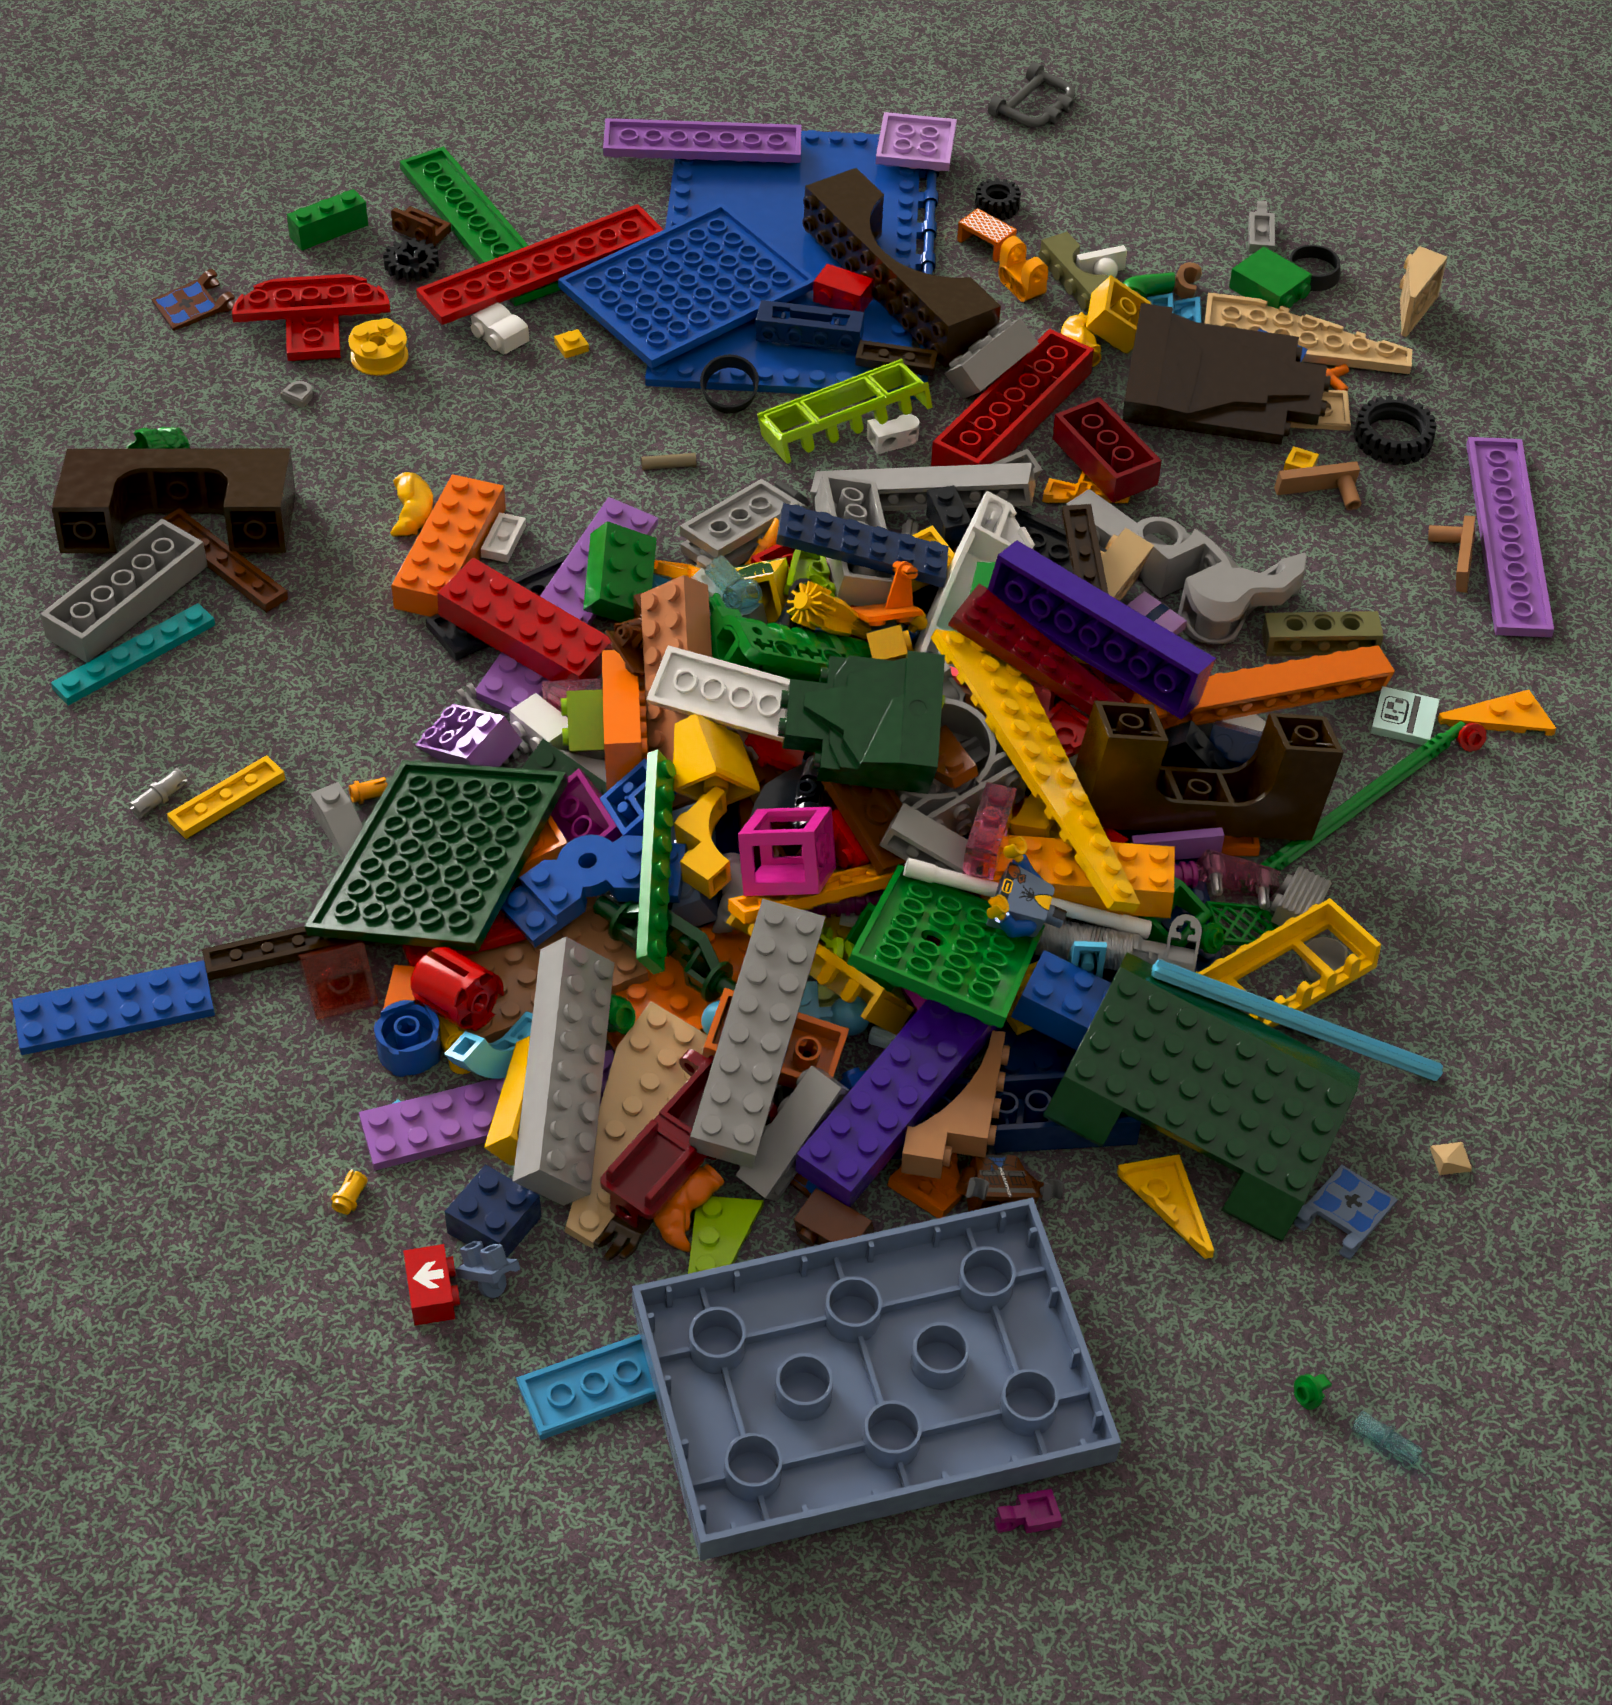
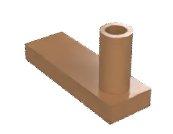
[1274,461,1362,510]
[1428,516,1475,593]

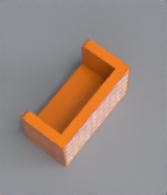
[957,208,1017,262]

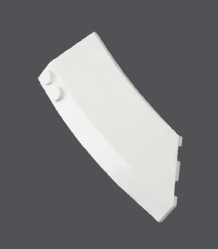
[914,491,1035,667]

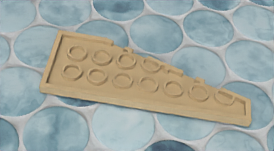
[1204,293,1412,374]
[564,1001,708,1248]

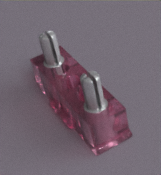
[1196,849,1281,910]

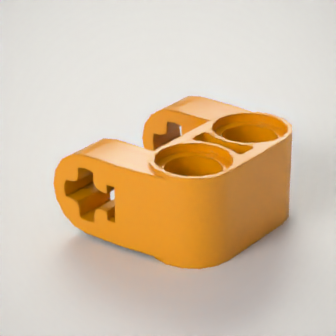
[998,236,1048,302]

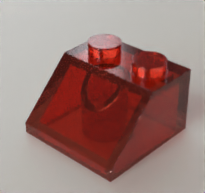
[298,940,379,1020]

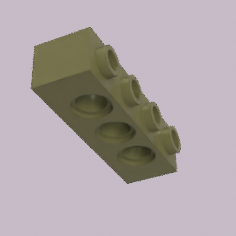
[1261,611,1384,656]

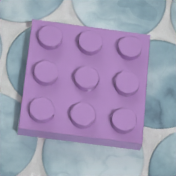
[876,112,957,171]

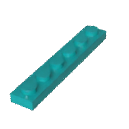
[51,603,215,706]

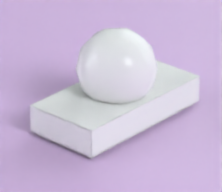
[1076,245,1127,278]

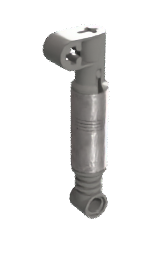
[1034,914,1202,972]

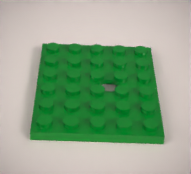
[847,864,1045,1029]

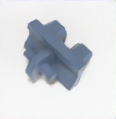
[455,1241,520,1298]

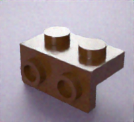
[391,206,451,246]

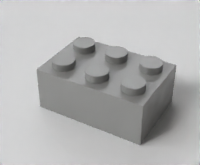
[944,318,1039,399]

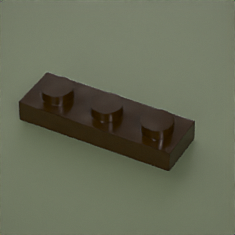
[855,340,937,376]

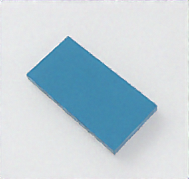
[516,1334,657,1440]

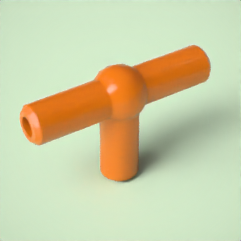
[1326,364,1349,391]

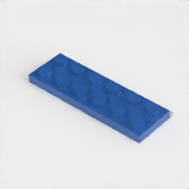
[12,960,215,1055]

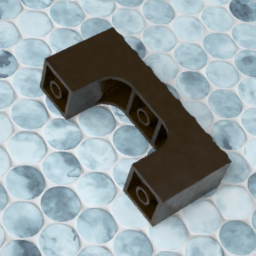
[51,448,296,553]
[1074,701,1344,841]

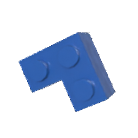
[600,758,677,836]

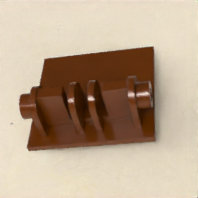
[605,624,645,676]

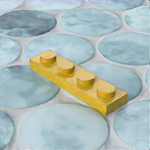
[167,755,286,839]

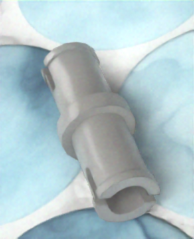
[129,768,188,819]

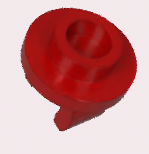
[1456,723,1487,752]

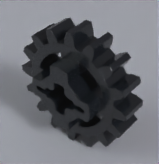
[383,237,439,282]

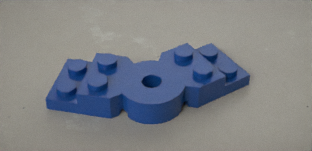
[501,835,688,948]

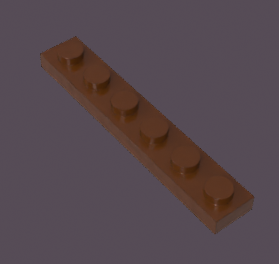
[157,508,288,613]

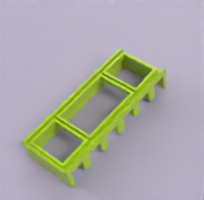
[757,359,933,464]

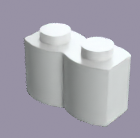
[471,303,529,354]

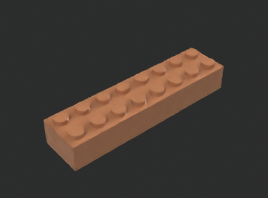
[641,575,712,811]

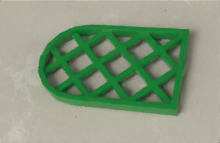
[1205,901,1280,946]

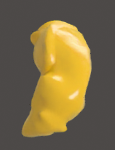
[1061,312,1101,367]
[390,472,433,537]

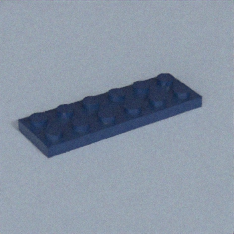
[776,503,949,588]

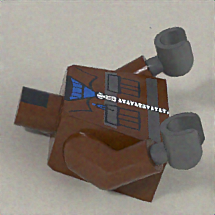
[956,1145,1064,1212]

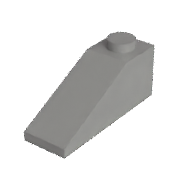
[310,782,363,860]

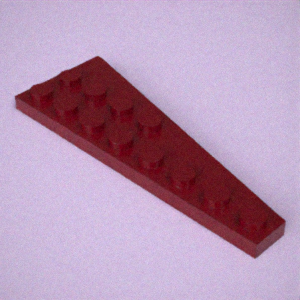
[948,583,1127,716]

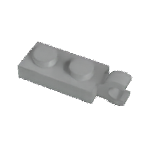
[1248,201,1275,252]

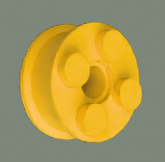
[348,318,408,376]

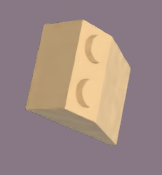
[1399,246,1447,337]

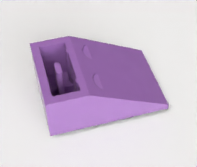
[415,704,523,767]

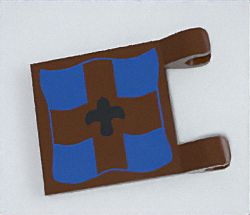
[151,269,235,331]

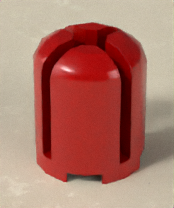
[410,947,504,1031]

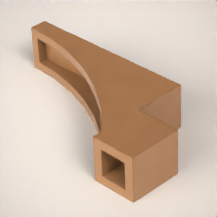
[901,1030,1010,1179]

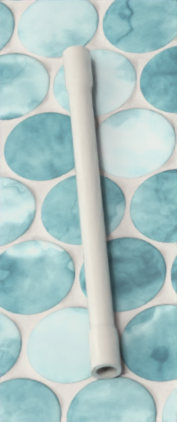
[903,858,1152,939]

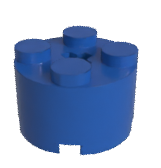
[374,1000,442,1077]

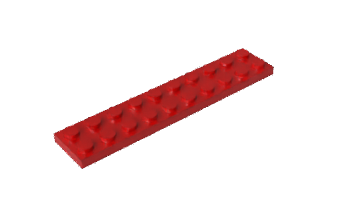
[416,204,664,325]

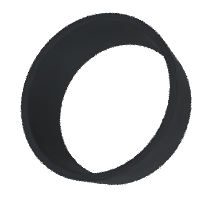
[1289,245,1340,291]
[700,354,759,413]

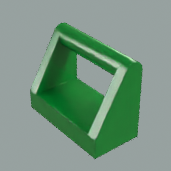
[1138,877,1212,948]

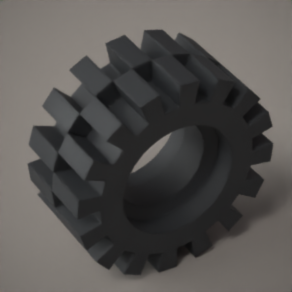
[975,178,1021,221]

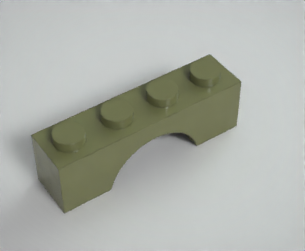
[1039,231,1109,313]

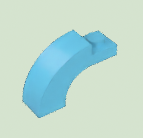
[444,1011,533,1079]

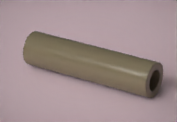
[641,453,697,470]

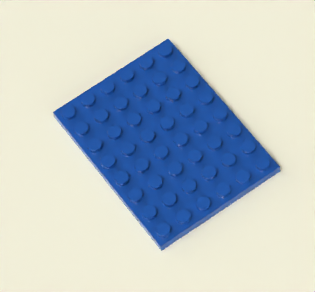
[558,203,815,369]

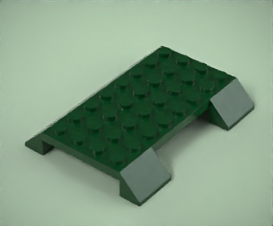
[1043,952,1361,1242]

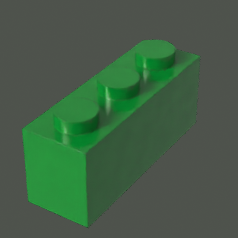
[287,189,368,251]

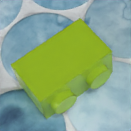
[561,689,604,752]

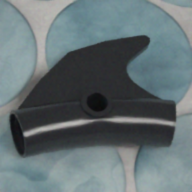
[750,755,826,829]

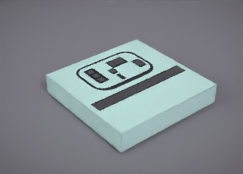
[1371,686,1440,745]

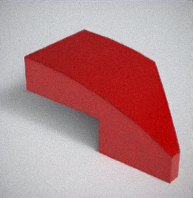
[744,734,804,771]

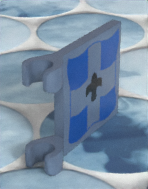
[1294,1165,1398,1260]

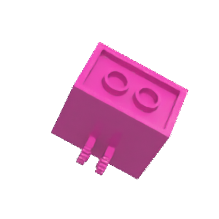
[738,807,836,896]

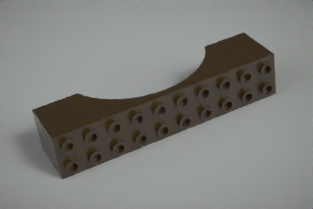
[802,168,1001,368]

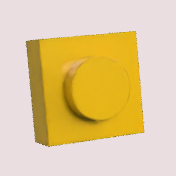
[554,329,589,359]
[1284,446,1319,470]

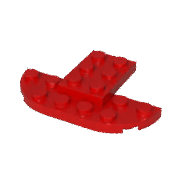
[232,274,391,361]

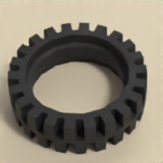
[1354,396,1437,465]

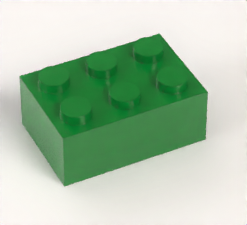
[583,521,657,622]

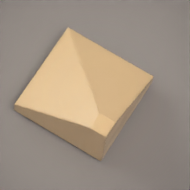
[1430,1142,1472,1175]

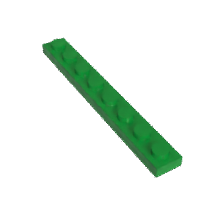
[636,749,676,975]

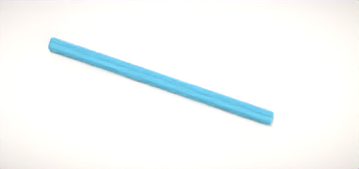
[1151,959,1443,1081]

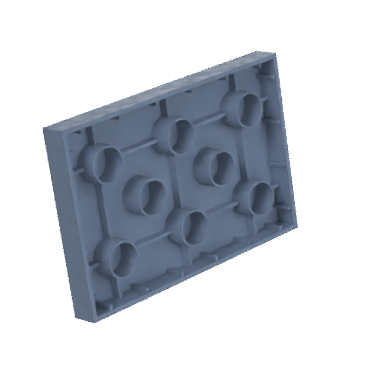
[632,1198,1121,1561]

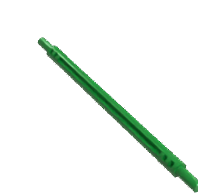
[1238,721,1466,893]

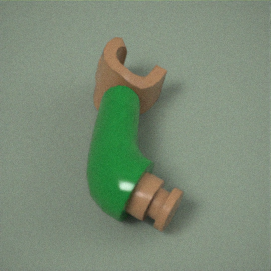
[1123,262,1202,299]

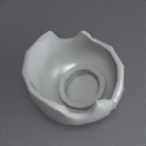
[1301,937,1348,982]

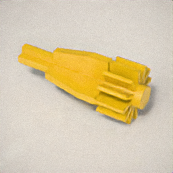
[787,581,871,639]

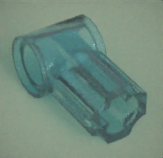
[705,555,762,611]

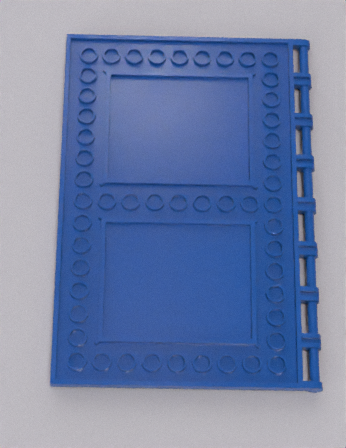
[645,130,939,400]

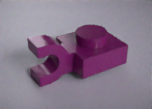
[994,1489,1063,1534]

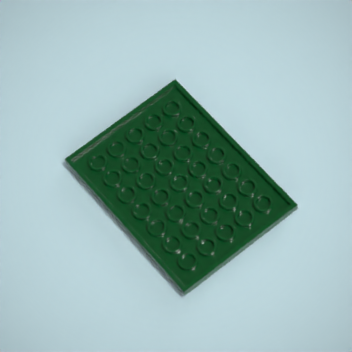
[304,760,569,952]

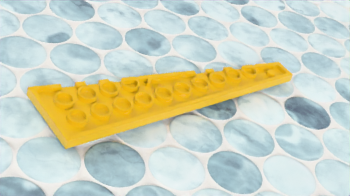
[931,629,1140,913]

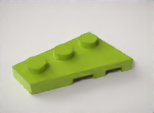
[783,549,839,598]
[688,1196,764,1274]

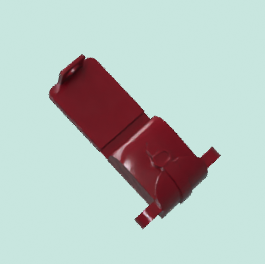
[600,1049,778,1228]

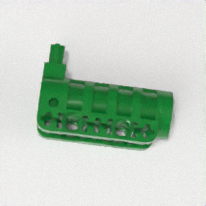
[709,593,872,682]

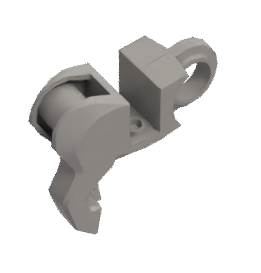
[1131,517,1307,644]

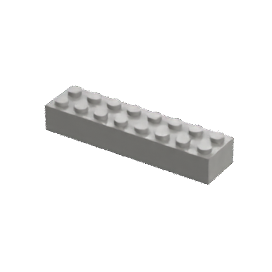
[688,899,826,1169]
[513,937,614,1206]

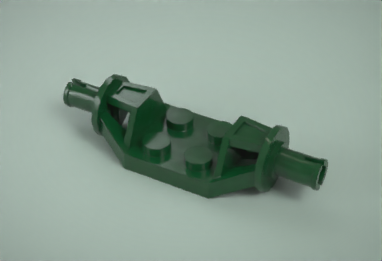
[593,895,737,1002]

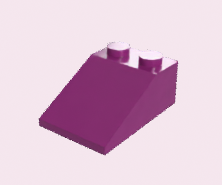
[551,768,623,868]

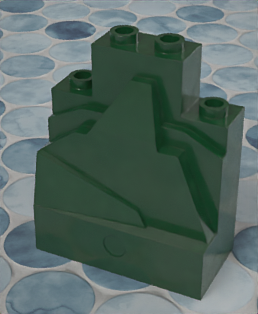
[777,651,945,794]

